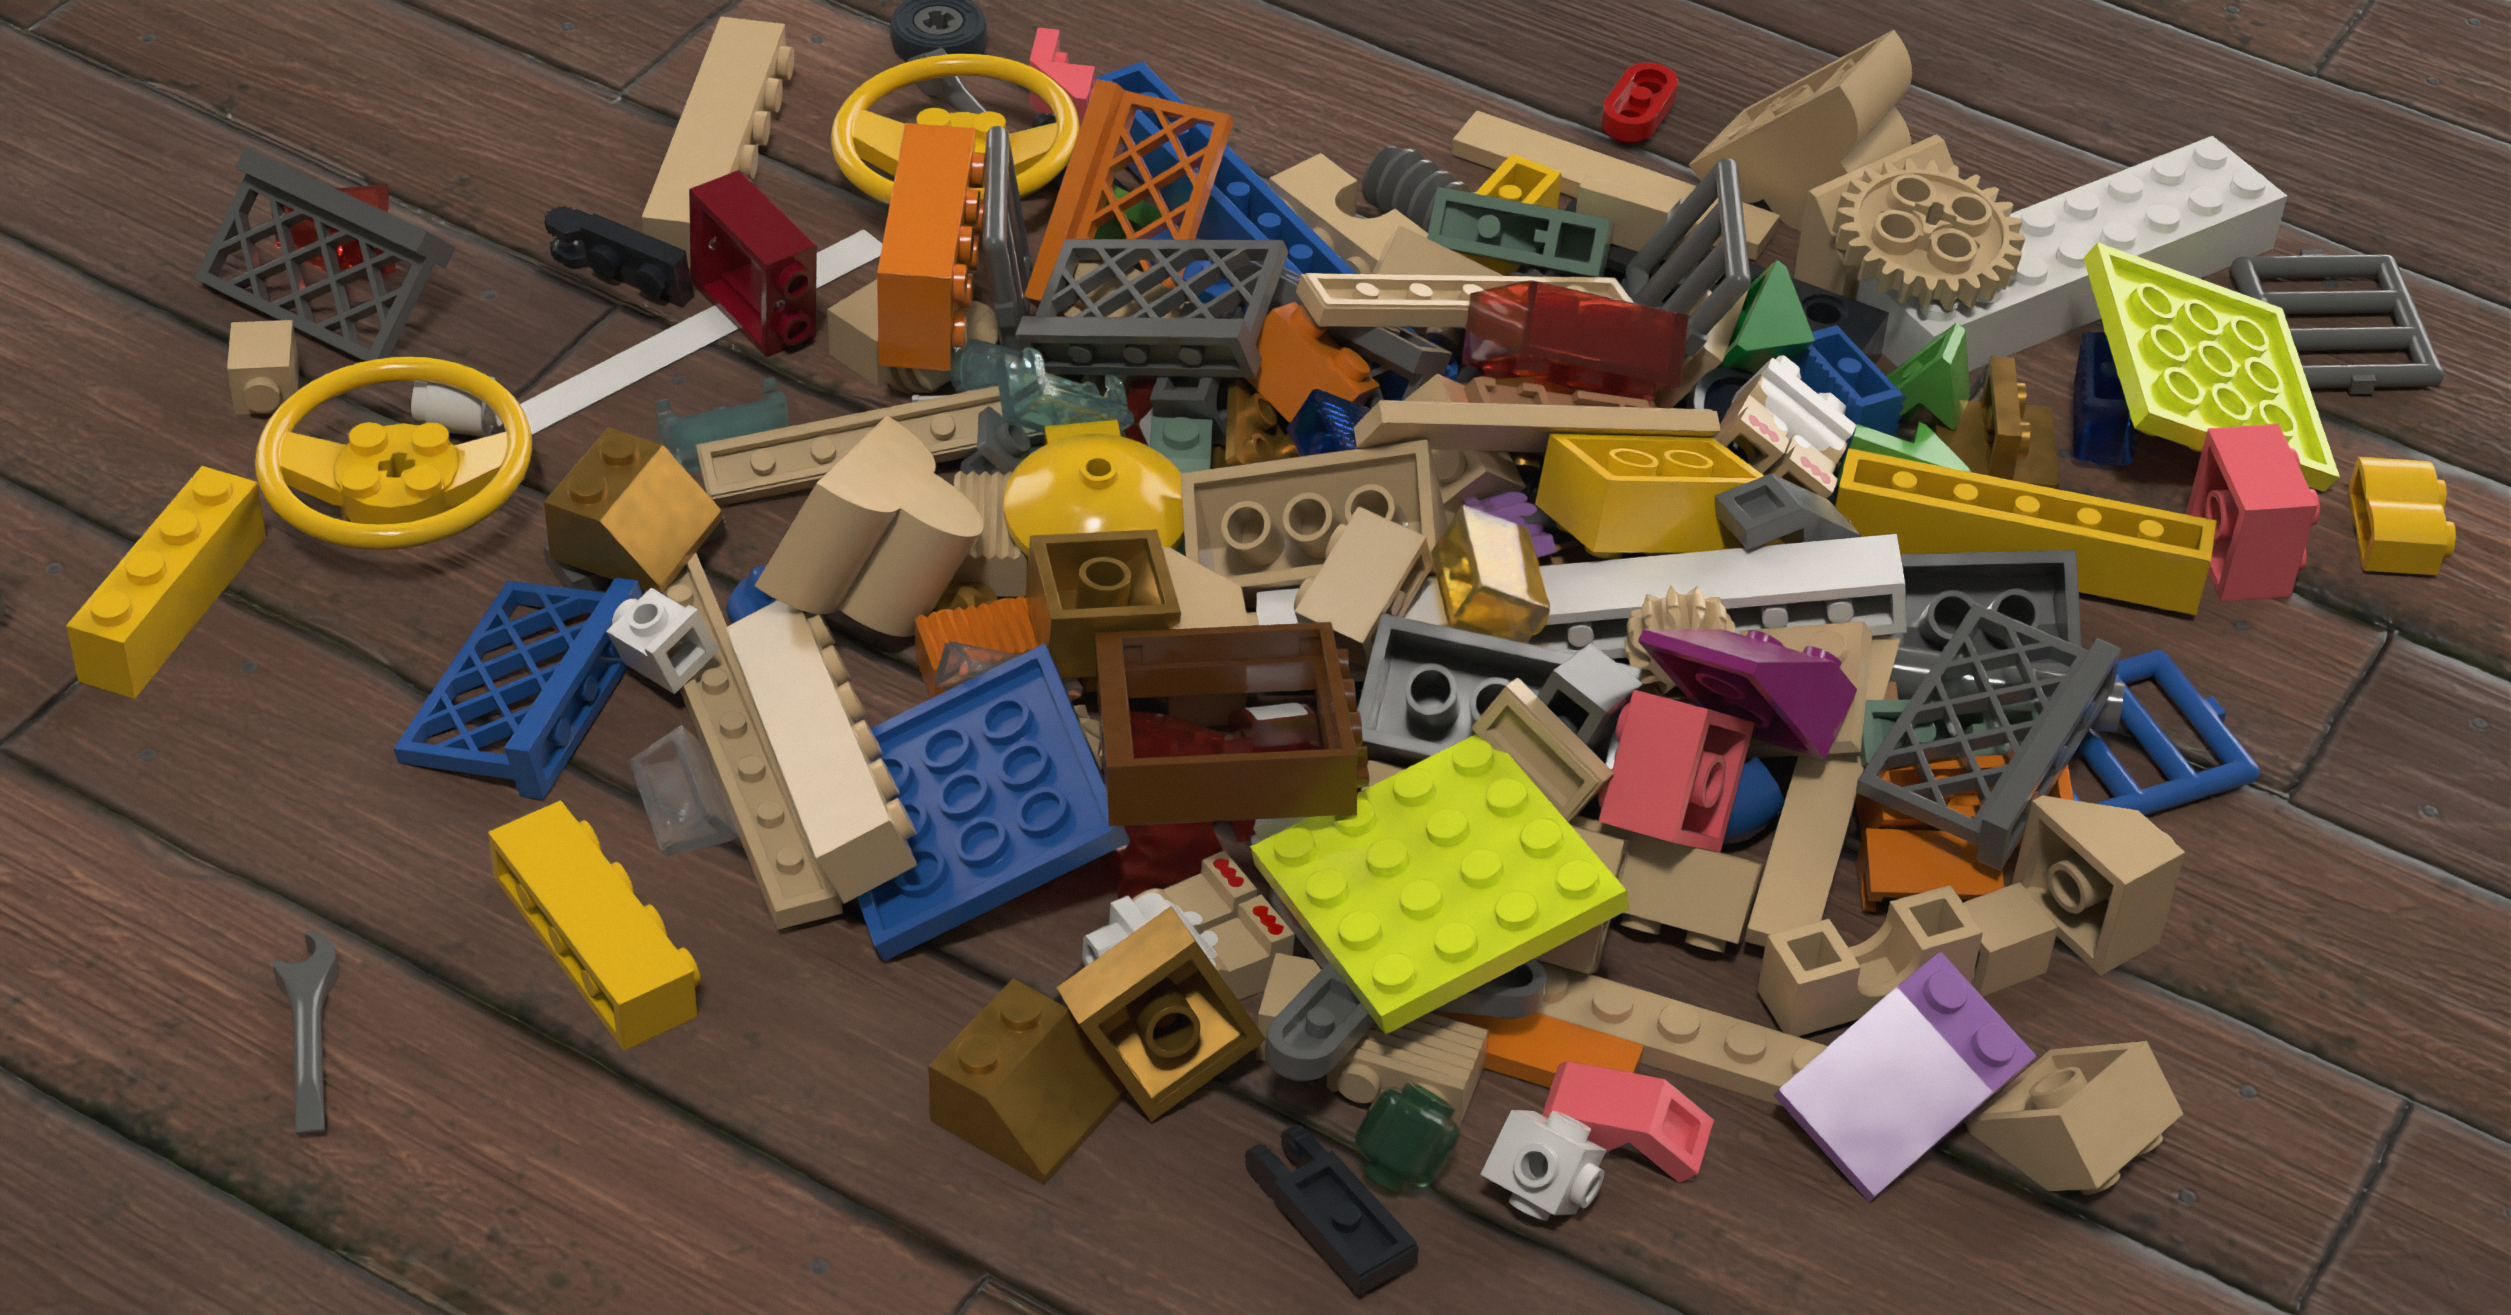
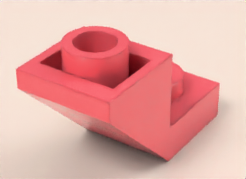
[1029,28,1095,128]
[1542,1061,1714,1183]

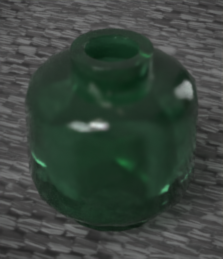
[1354,1080,1460,1192]

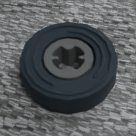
[890,0,987,62]

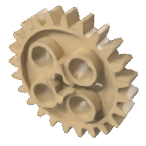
[1832,158,2025,311]

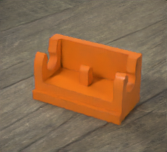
[1855,829,2004,912]

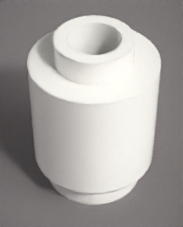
[411,377,502,437]

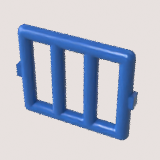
[2072,650,2260,816]

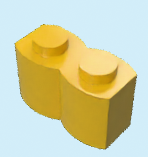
[2348,457,2456,575]

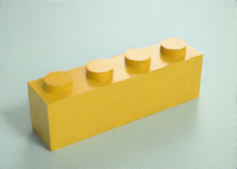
[66,466,267,699]
[488,800,701,1051]

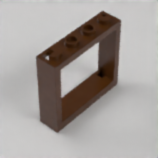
[1095,622,1369,827]

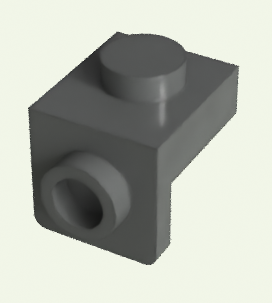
[960,406,1030,476]

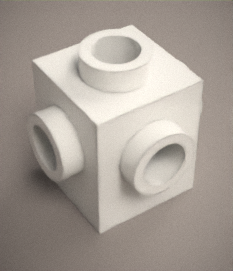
[1480,1110,1607,1221]

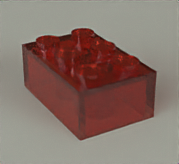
[1462,280,1689,400]

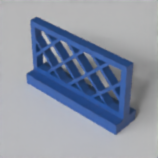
[393,578,643,800]

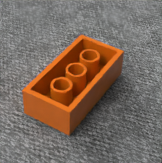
[877,123,985,371]

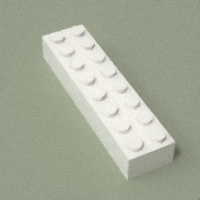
[1856,136,2287,372]

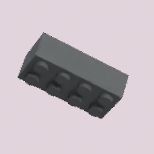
[1357,613,1641,812]

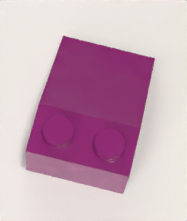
[1638,629,1857,760]

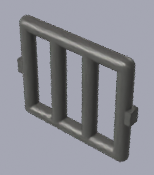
[982,126,1030,375]
[1625,158,1751,396]
[2231,249,2444,394]

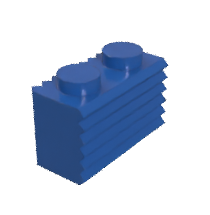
[1793,325,1907,459]

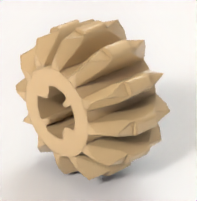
[1624,585,1736,695]

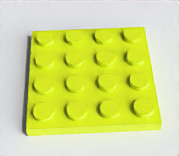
[2083,242,2340,492]
[1250,734,1630,1035]

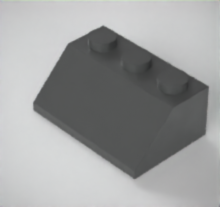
[1886,550,2082,673]

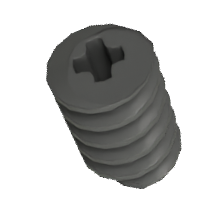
[1361,145,1476,233]

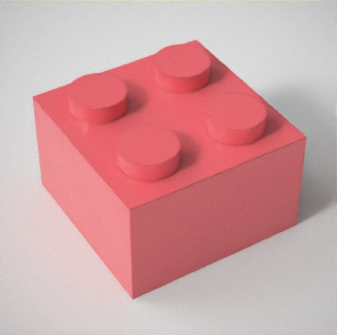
[2185,424,2320,602]
[1598,690,1755,852]

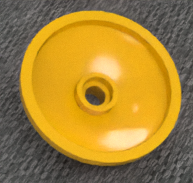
[1003,434,1185,556]

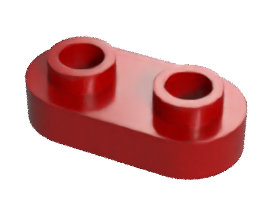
[1601,62,1678,144]

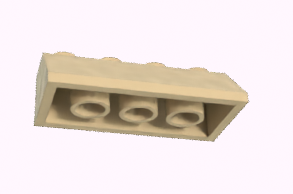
[1181,439,1451,609]

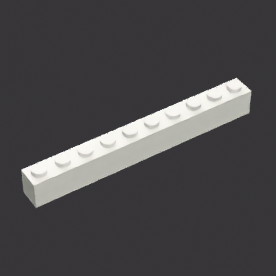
[1256,534,1907,682]

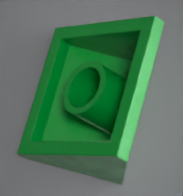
[1682,260,1815,403]

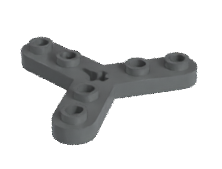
[1265,886,1547,1082]

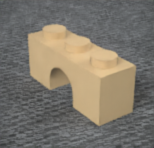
[1269,153,1428,274]
[1757,885,1983,1037]

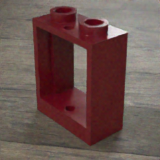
[689,170,817,357]

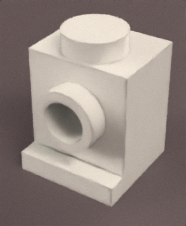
[606,588,719,694]

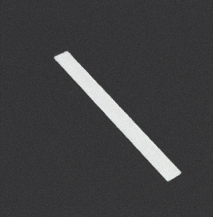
[520,230,882,435]

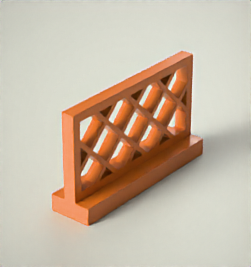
[1024,79,1234,309]

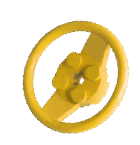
[831,54,1080,205]
[255,357,532,550]

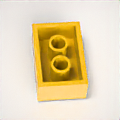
[1535,434,1764,559]

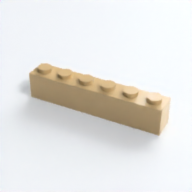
[642,17,794,268]
[725,600,917,904]
[1361,760,1764,953]

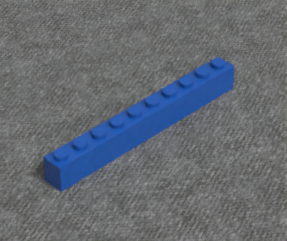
[1095,61,1458,412]

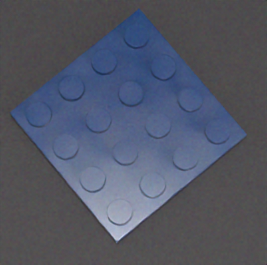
[857,643,1130,961]

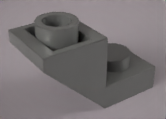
[1715,474,1861,550]

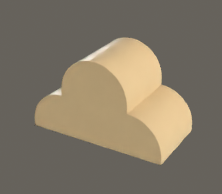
[1689,29,1912,231]
[755,416,984,637]

